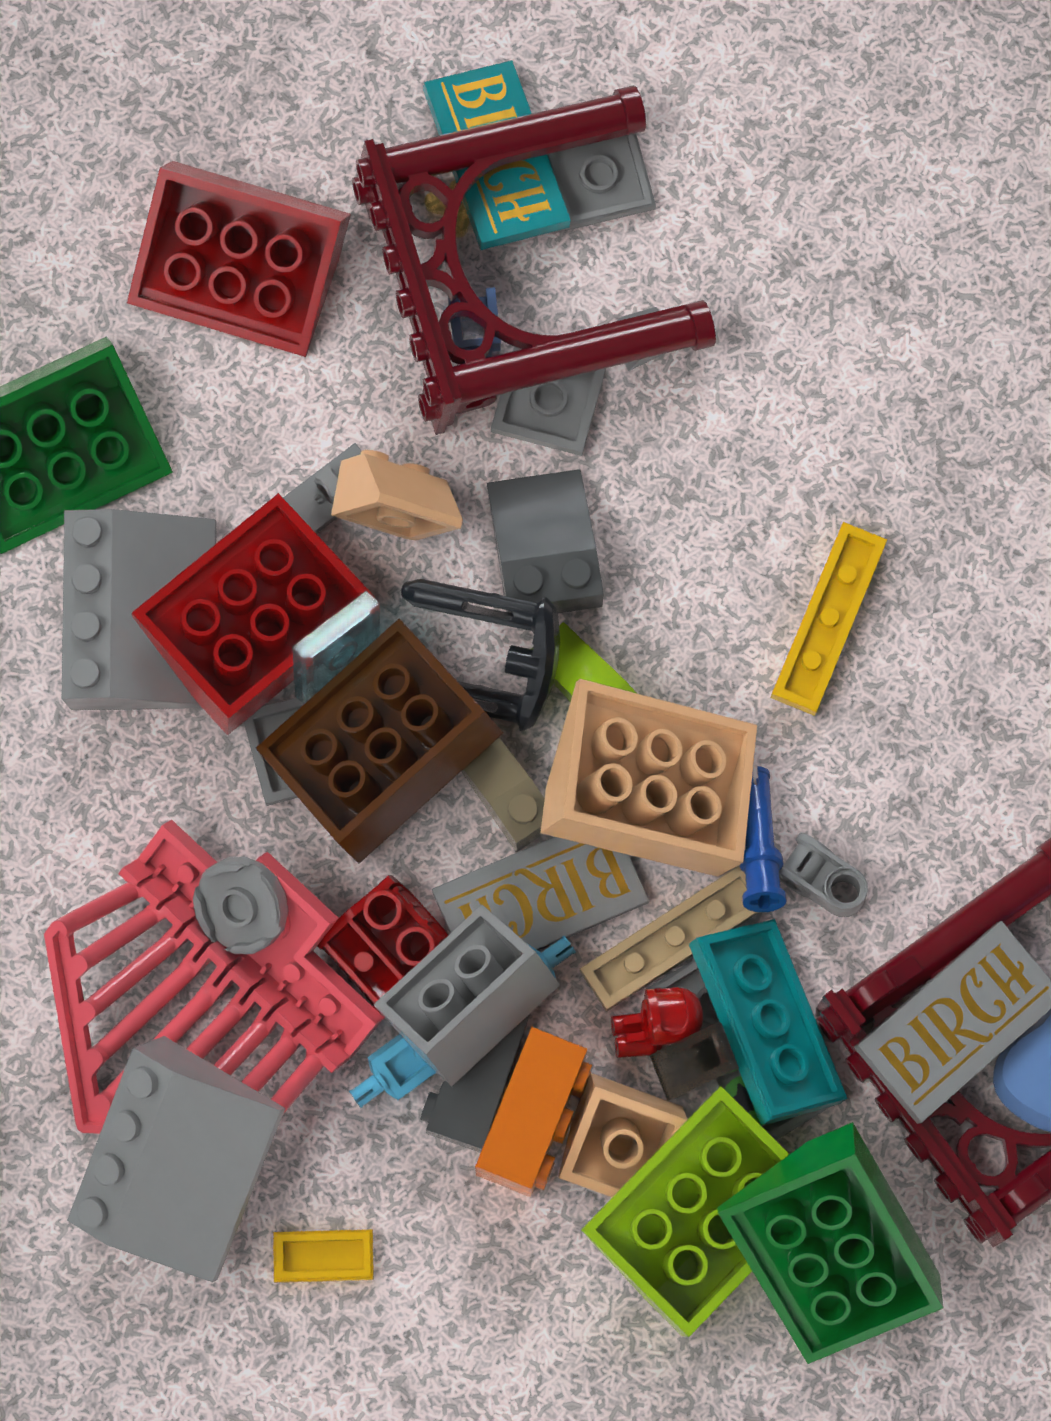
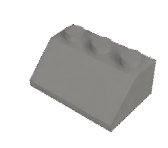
[374,905,560,1087]

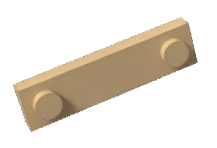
[580,865,760,1012]

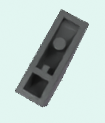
[420,1013,531,1153]

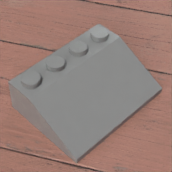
[61,509,216,710]
[67,1036,285,1282]

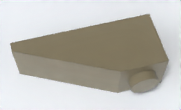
[461,737,545,852]

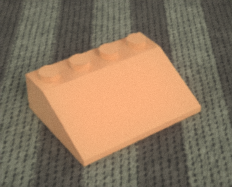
[540,679,757,877]

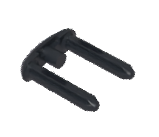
[401,579,560,731]

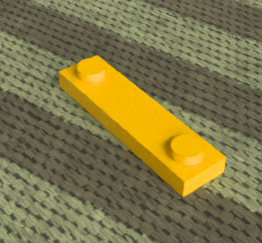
[770,522,887,716]

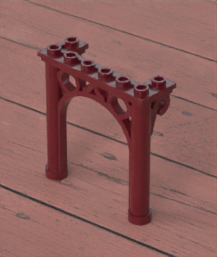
[352,85,716,435]
[816,837,1051,1247]

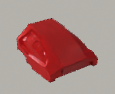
[317,875,449,1014]

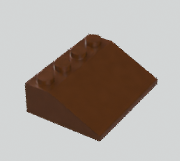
[255,618,503,864]

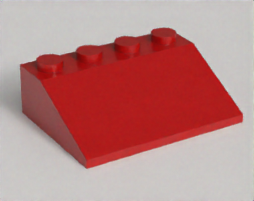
[127,161,351,357]
[132,493,375,735]

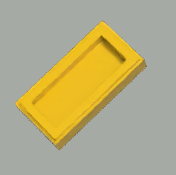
[273,1229,374,1283]

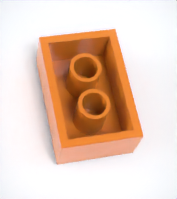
[475,1027,592,1197]

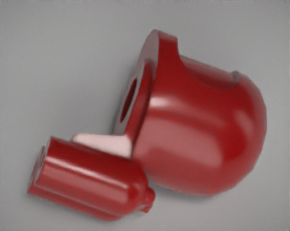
[611,987,703,1058]

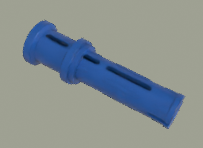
[740,766,787,913]

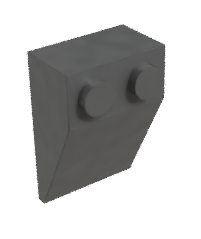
[487,469,604,613]

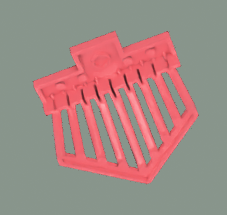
[44,820,385,1134]

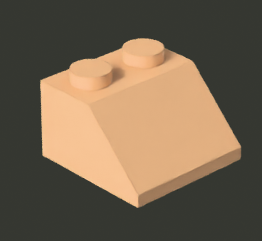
[331,450,463,541]
[558,1073,687,1197]

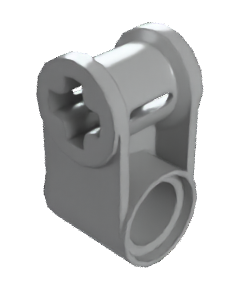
[779,833,868,917]

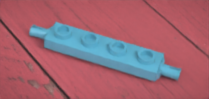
[349,936,576,1108]

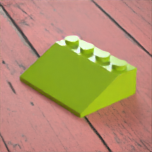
[581,1086,789,1337]

